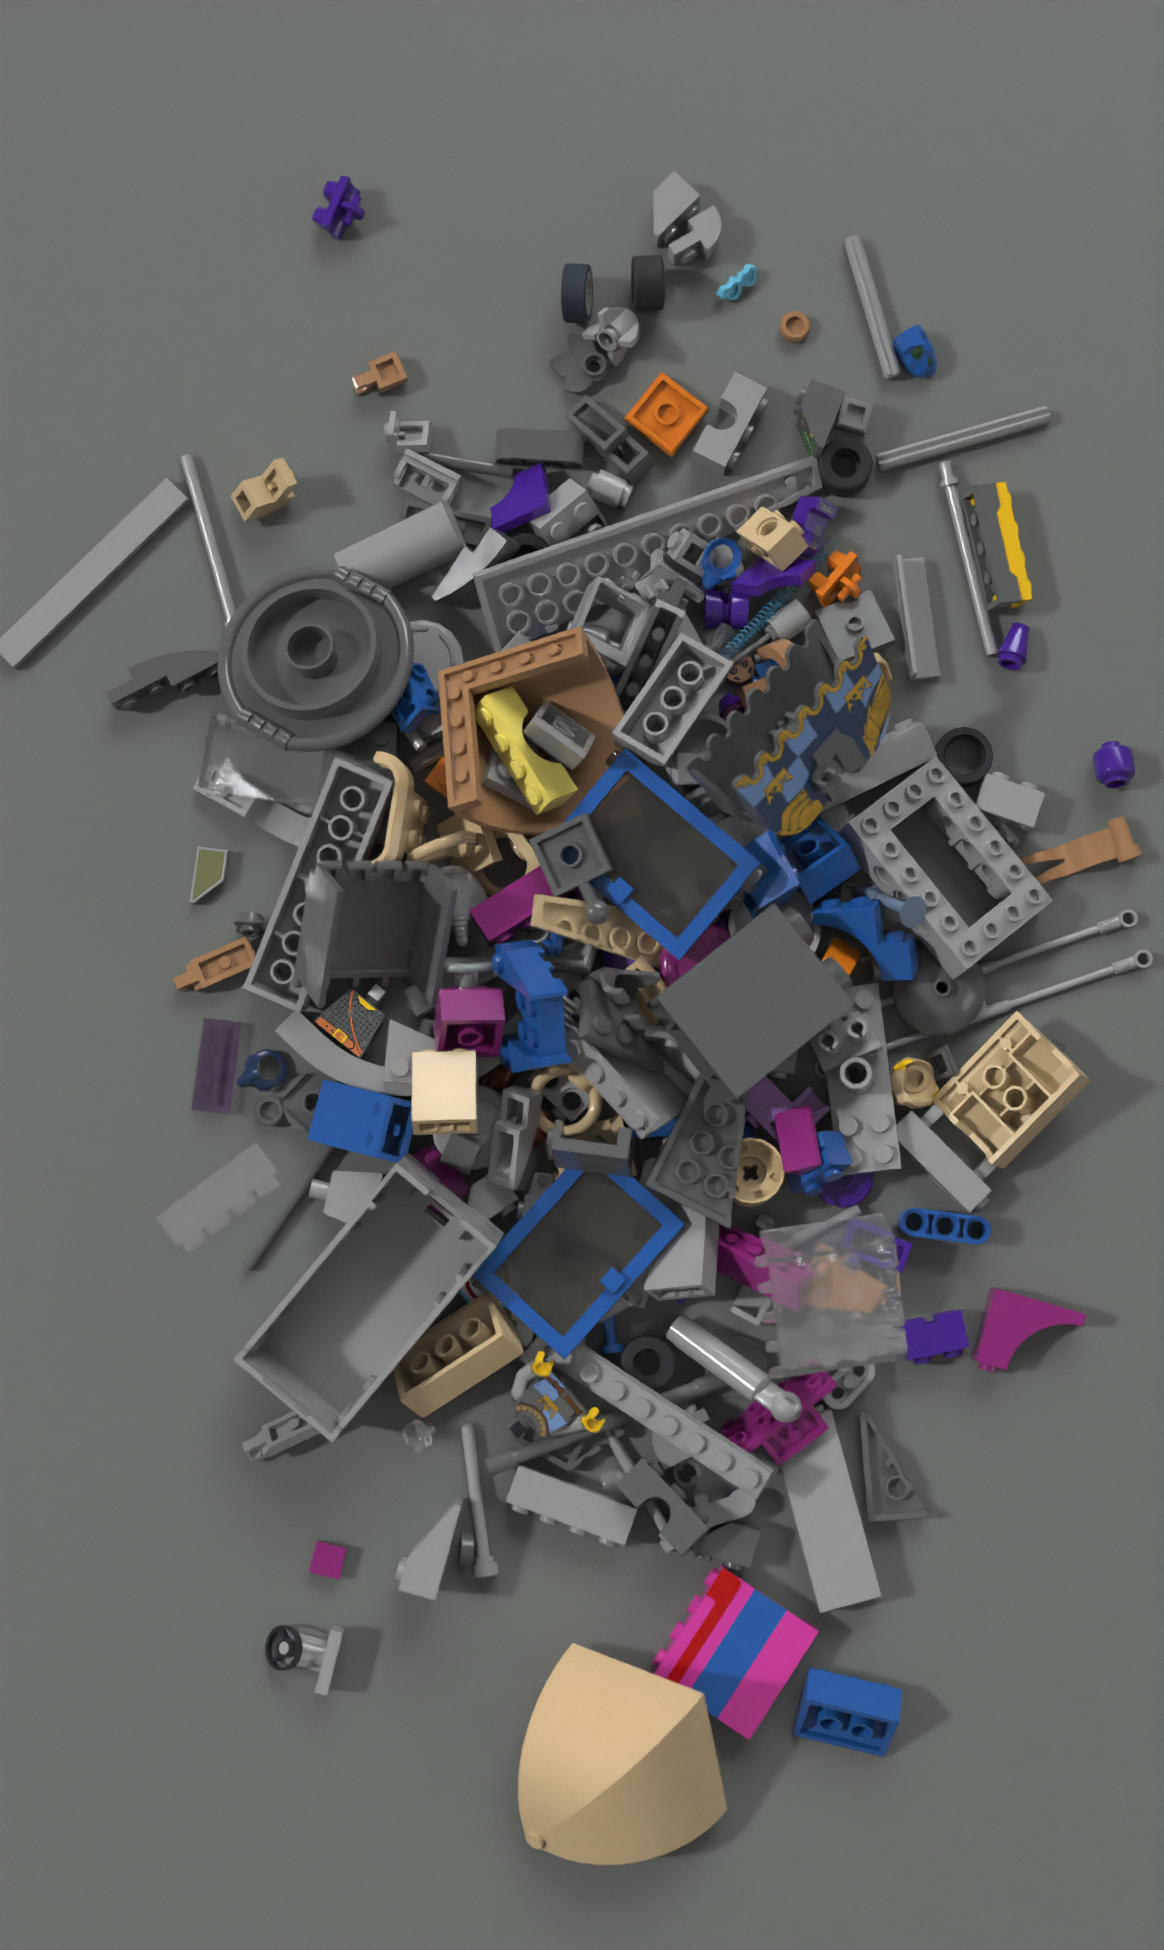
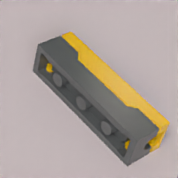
[960,482,1032,612]

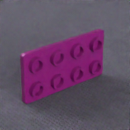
[718,1360,837,1466]

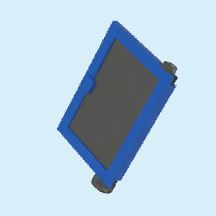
[562,748,769,961]
[472,1134,685,1360]

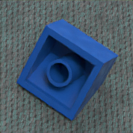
[781,815,861,905]

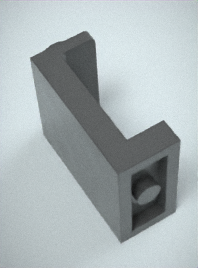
[547,1120,635,1177]

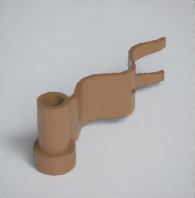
[1020,816,1142,884]

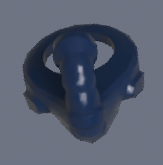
[237,1049,288,1092]

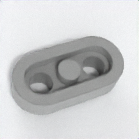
[823,1354,876,1410]

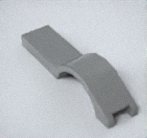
[193,762,311,848]

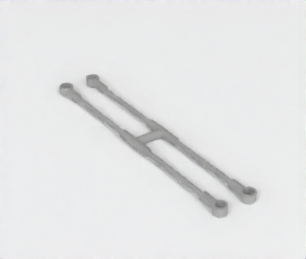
[814,909,1153,1078]

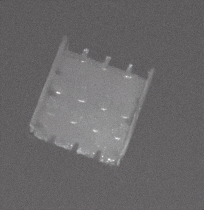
[755,1213,908,1379]

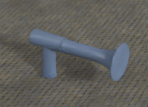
[854,884,926,928]

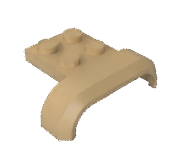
[371,751,430,870]

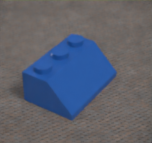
[792,1667,902,1757]

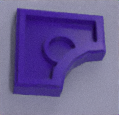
[490,463,551,533]
[732,557,816,597]

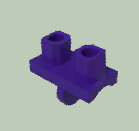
[312,175,365,240]

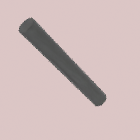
[423,451,514,478]

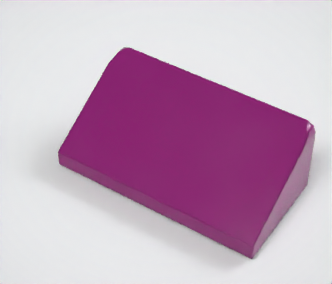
[774,1105,822,1175]

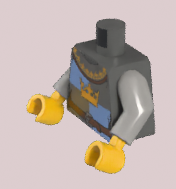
[506,1351,606,1439]

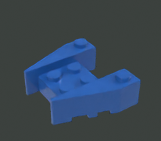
[492,940,572,1073]

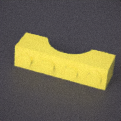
[475,686,578,815]

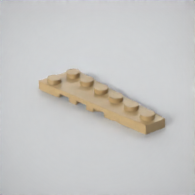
[531,894,689,969]

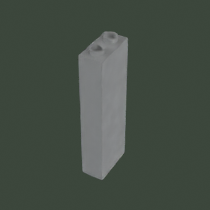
[780,1404,881,1613]

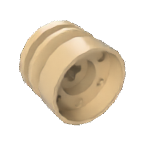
[733,1137,784,1207]

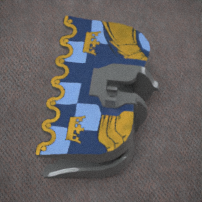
[684,619,892,836]

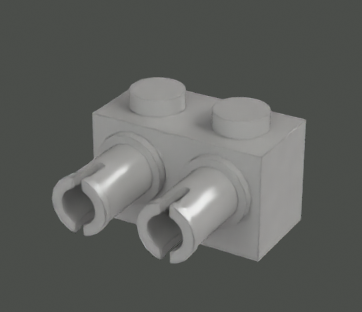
[810,1011,883,1076]

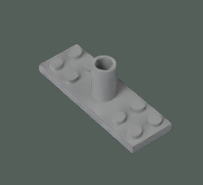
[827,983,902,1176]

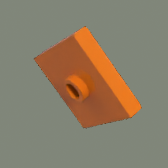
[624,372,709,458]

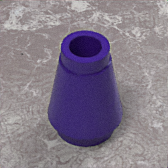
[997,623,1030,671]

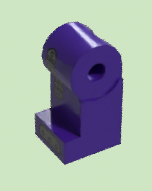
[792,496,838,559]

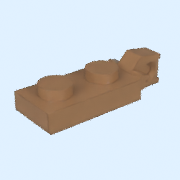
[172,936,256,991]

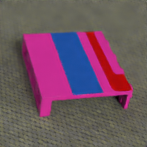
[651,1563,819,1740]

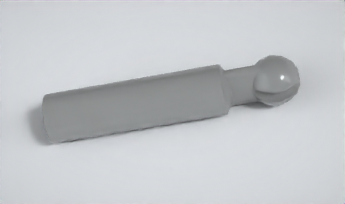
[666,1315,802,1423]

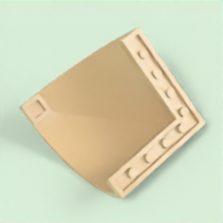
[518,1643,727,1865]

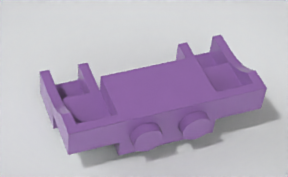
[744,1076,831,1145]

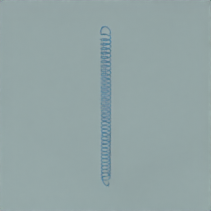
[719,541,835,660]

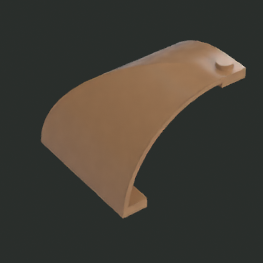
[438,626,644,836]

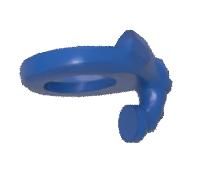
[701,538,742,590]

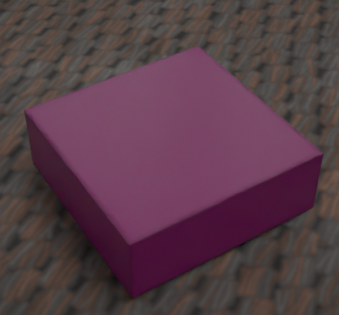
[309,1540,348,1580]

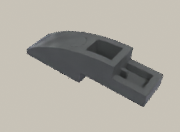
[106,650,219,710]

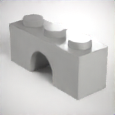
[692,372,769,476]

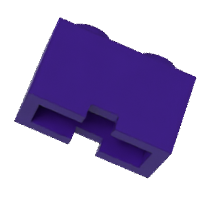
[896,1309,970,1365]

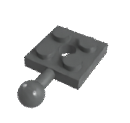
[529,813,613,925]

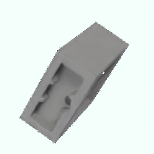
[569,576,651,676]

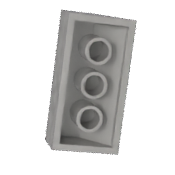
[612,633,734,766]

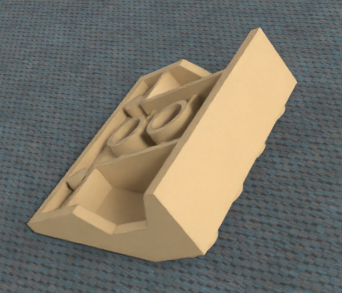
[932,1011,1091,1169]

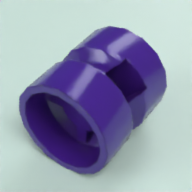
[704,589,749,631]

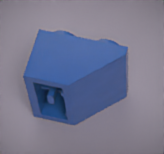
[728,831,800,919]

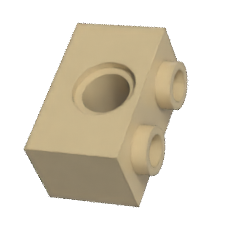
[736,506,809,572]

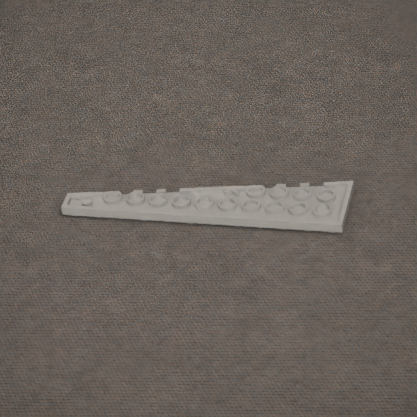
[472,456,823,653]

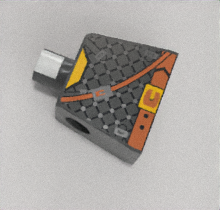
[314,983,388,1060]

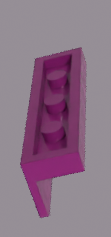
[716,1224,816,1311]

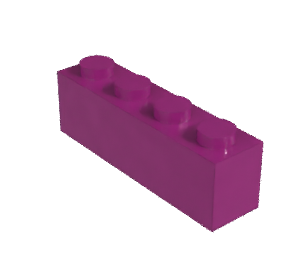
[469,846,593,947]

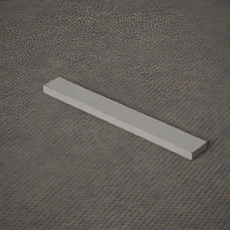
[0,477,189,669]

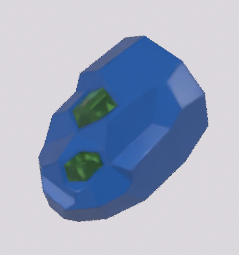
[892,325,937,379]

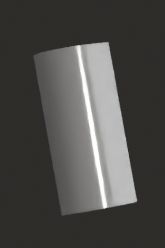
[334,502,467,590]

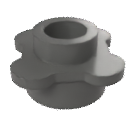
[234,912,266,937]

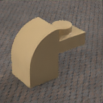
[231,457,298,522]

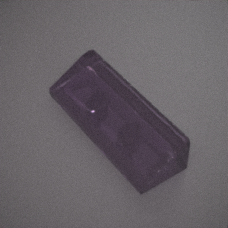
[191,1018,241,1114]

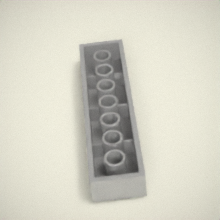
[243,757,394,1013]

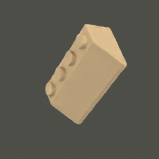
[393,1290,524,1418]

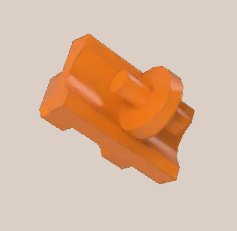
[808,550,863,607]

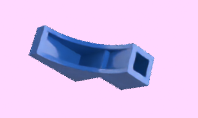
[812,897,919,981]

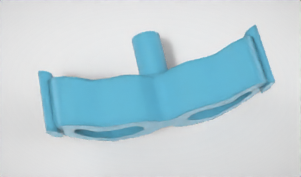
[715,264,757,300]

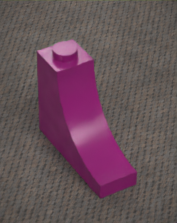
[971,1287,1087,1373]

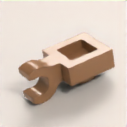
[352,351,408,395]

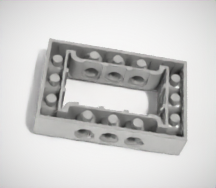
[838,756,1053,980]

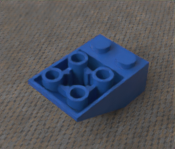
[307,1079,413,1163]

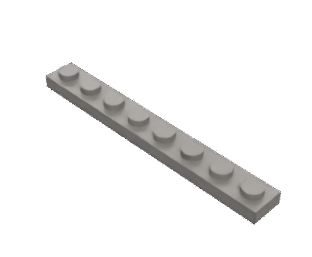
[545,1331,775,1499]

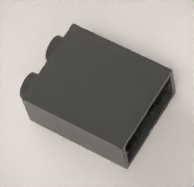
[646,903,854,1104]

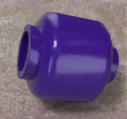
[1093,741,1135,789]

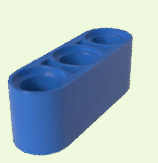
[897,1208,991,1244]

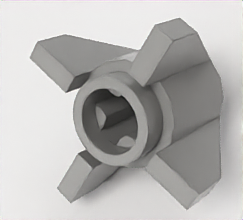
[582,307,640,367]

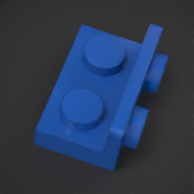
[392,663,441,733]

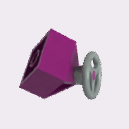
[433,957,505,1057]

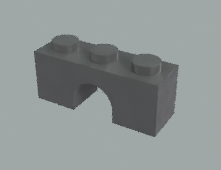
[615,1458,710,1557]

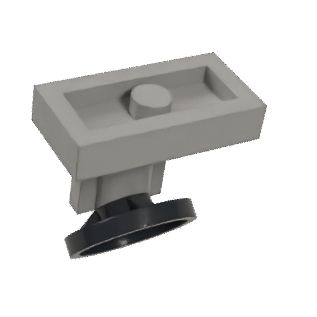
[265,1625,345,1696]

